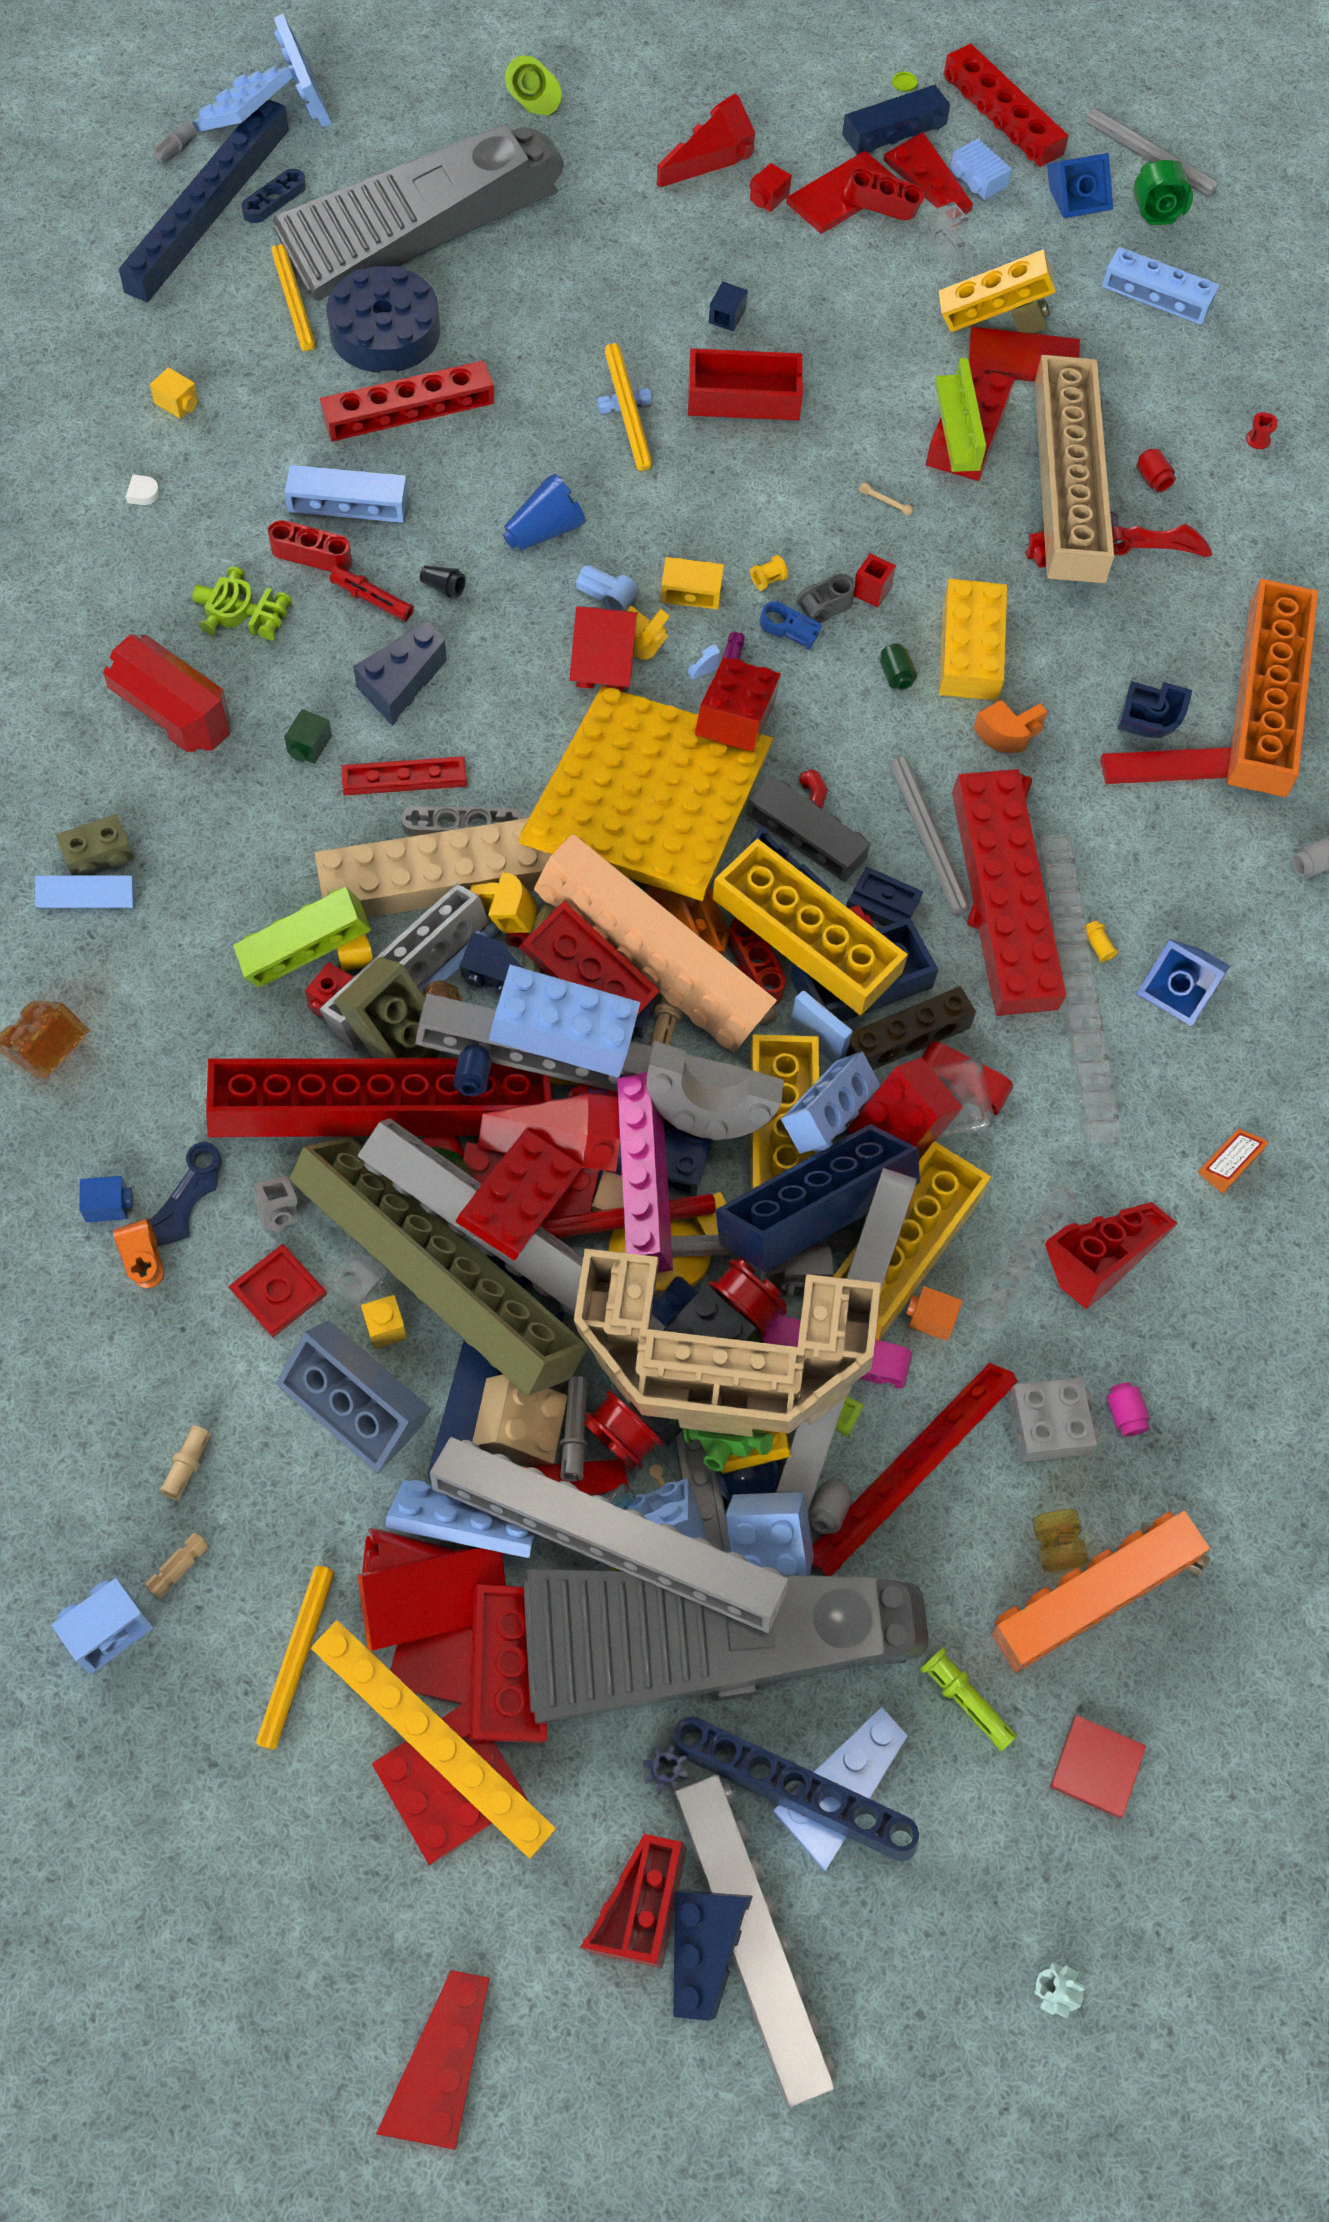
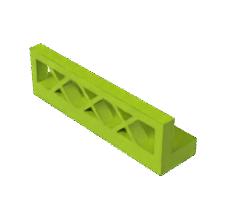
[934,357,986,472]

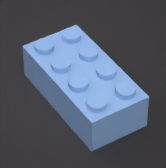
[488,965,640,1078]

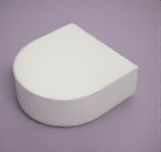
[126,474,160,505]

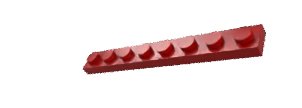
[811,1363,1018,1576]

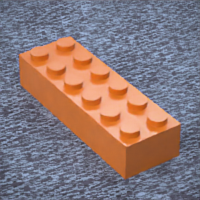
[991,1510,1210,1674]

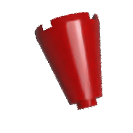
[362,1528,456,1573]

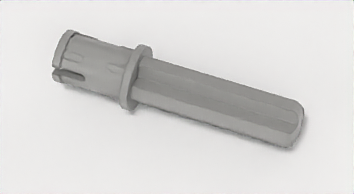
[559,1376,588,1481]

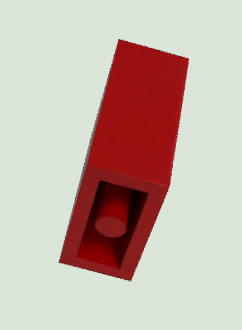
[569,606,638,692]

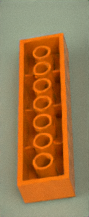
[1227,578,1318,797]

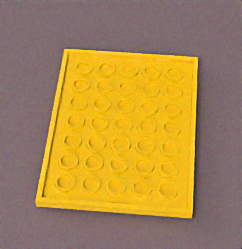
[519,686,773,901]

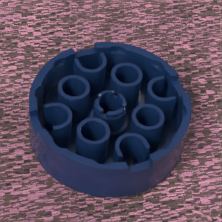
[326,266,440,373]

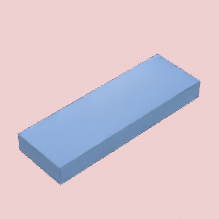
[35,875,135,908]

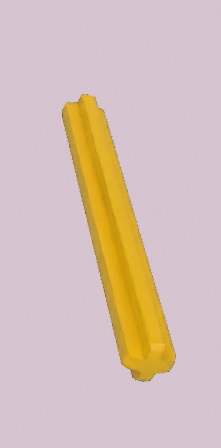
[271,244,316,351]
[605,343,652,471]
[256,1566,334,1750]

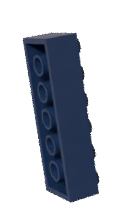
[716,1124,920,1272]

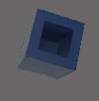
[708,281,748,331]

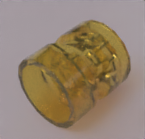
[1032,1509,1089,1572]

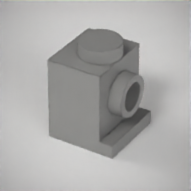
[254,1176,298,1232]

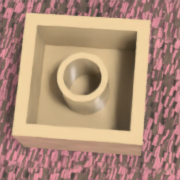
[472,1374,568,1467]

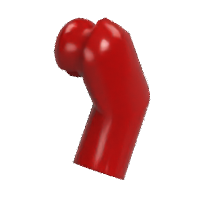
[799,769,828,809]

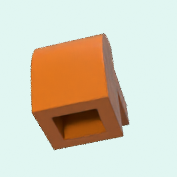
[973,699,1048,753]

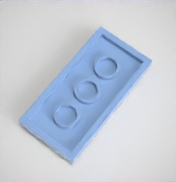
[274,14,332,127]
[385,1480,537,1558]

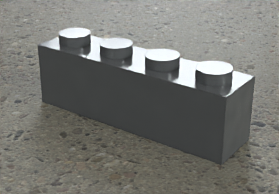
[746,775,871,882]

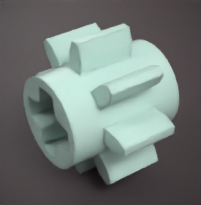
[1034,1962,1085,2018]

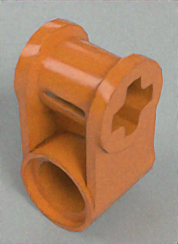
[113,1218,164,1289]

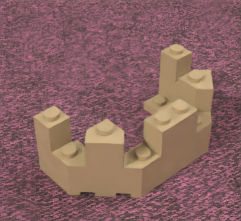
[574,1248,881,1437]

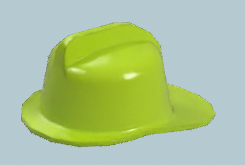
[505,55,562,116]

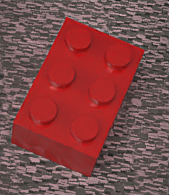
[695,657,781,752]
[847,1057,963,1160]

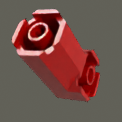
[103,634,230,752]

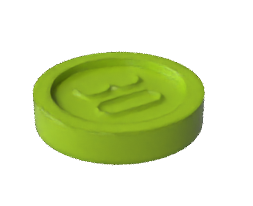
[892,71,918,92]

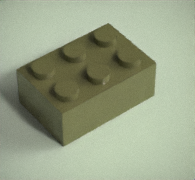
[334,957,436,1058]

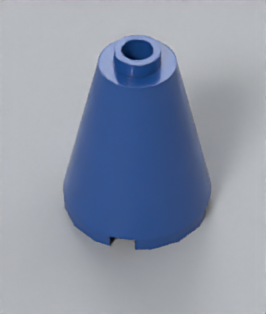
[503,474,586,551]

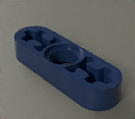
[242,169,306,223]

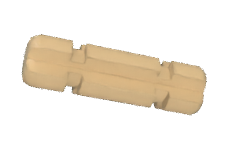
[145,1533,208,1598]

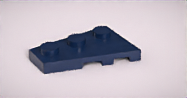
[673,1890,753,2021]

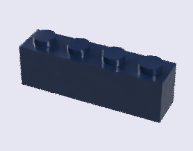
[842,85,950,155]

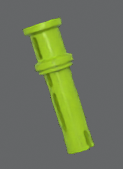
[920,1646,1018,1752]

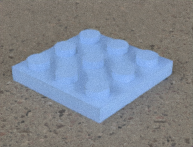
[192,67,293,132]

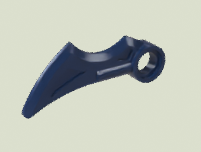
[149,1142,222,1246]

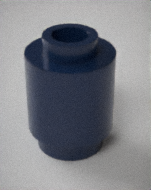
[453,1045,492,1097]

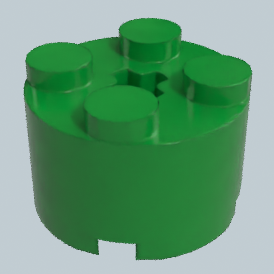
[1133,160,1193,225]

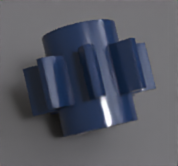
[643,1745,689,1795]

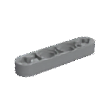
[401,806,523,836]

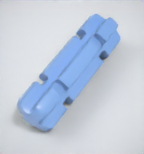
[597,388,652,414]

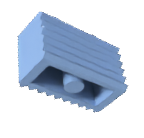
[950,138,1012,200]

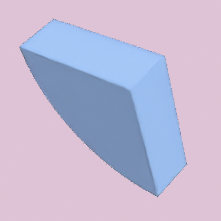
[688,645,720,680]

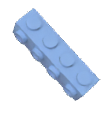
[1102,247,1220,325]
[284,465,408,523]

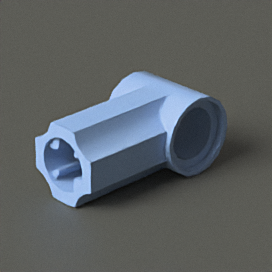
[576,565,639,611]

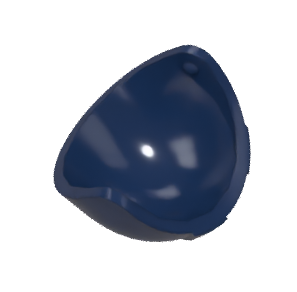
[715,1460,779,1502]

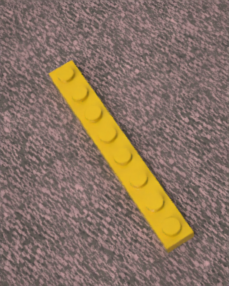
[311,1620,557,1860]

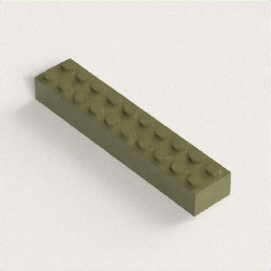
[289,1137,588,1396]

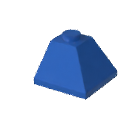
[1047,153,1113,218]
[1136,939,1231,1026]

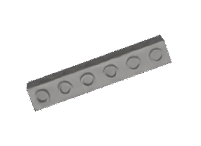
[320,883,489,1047]

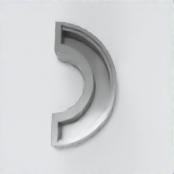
[647,1041,784,1140]

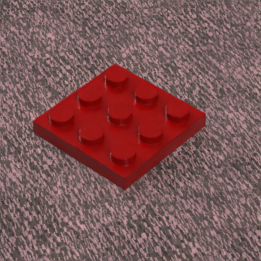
[371,1700,529,1865]

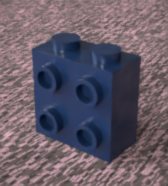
[664,1118,713,1197]

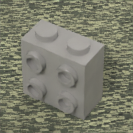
[1007,1377,1100,1463]

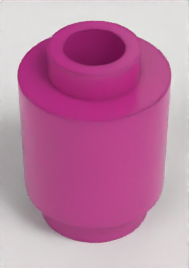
[1106,1382,1150,1437]

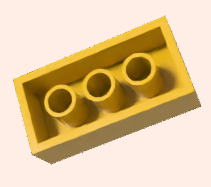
[939,578,1007,701]

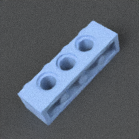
[781,1051,880,1154]

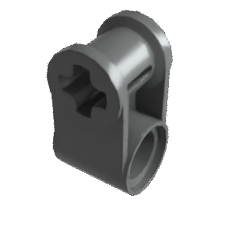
[797,573,855,623]

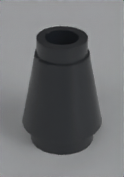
[420,565,466,598]

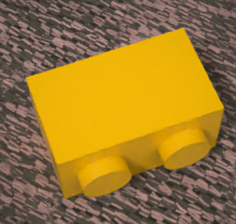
[660,557,724,610]

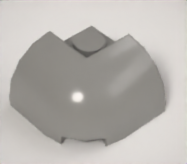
[760,1245,833,1297]

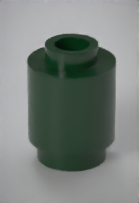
[880,643,917,690]

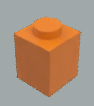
[906,1286,963,1341]

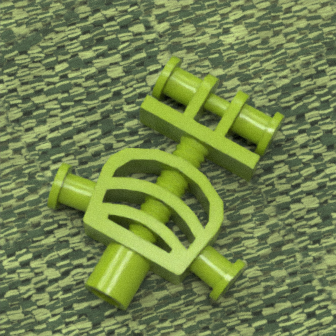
[192,566,293,641]

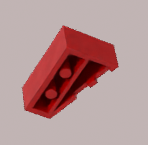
[580,1834,687,1969]

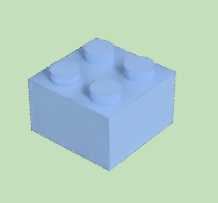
[725,1492,814,1576]
[51,1578,154,1675]

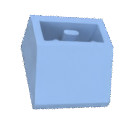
[623,1478,706,1540]

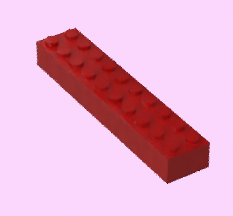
[206,1058,552,1137]

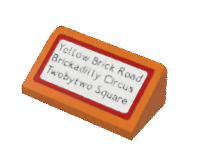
[1198,1128,1269,1194]

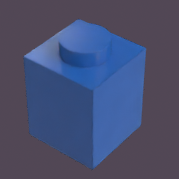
[79,1176,133,1222]

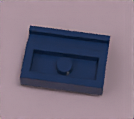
[846,866,923,925]

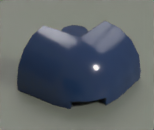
[1117,681,1193,738]

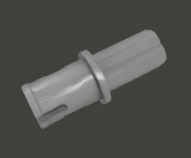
[153,121,197,163]

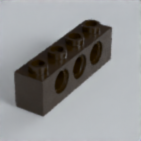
[846,986,976,1070]

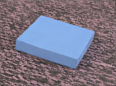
[789,991,852,1063]

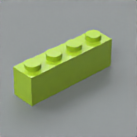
[233,886,371,987]

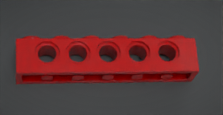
[943,43,1069,167]
[320,360,494,442]

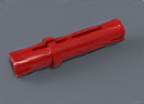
[329,565,414,622]

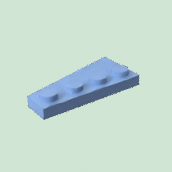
[773,1707,908,1871]

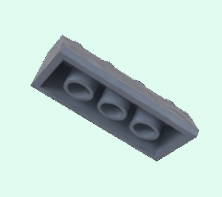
[275,1320,431,1474]

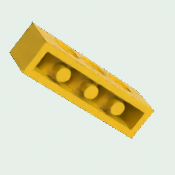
[939,249,1056,333]

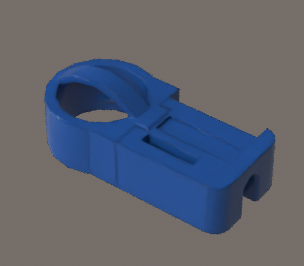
[759,601,821,649]

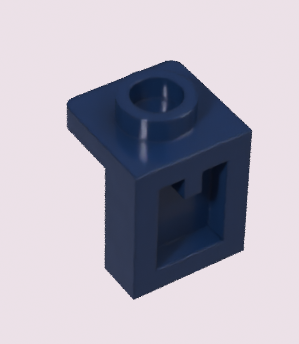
[652,1276,699,1327]

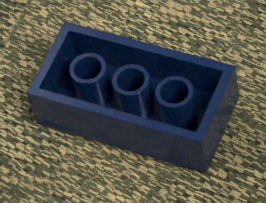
[790,917,939,1022]

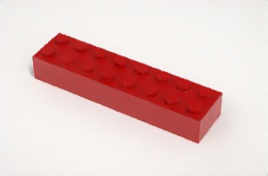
[952,769,1067,1016]

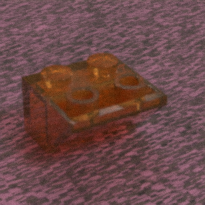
[0,1000,90,1079]

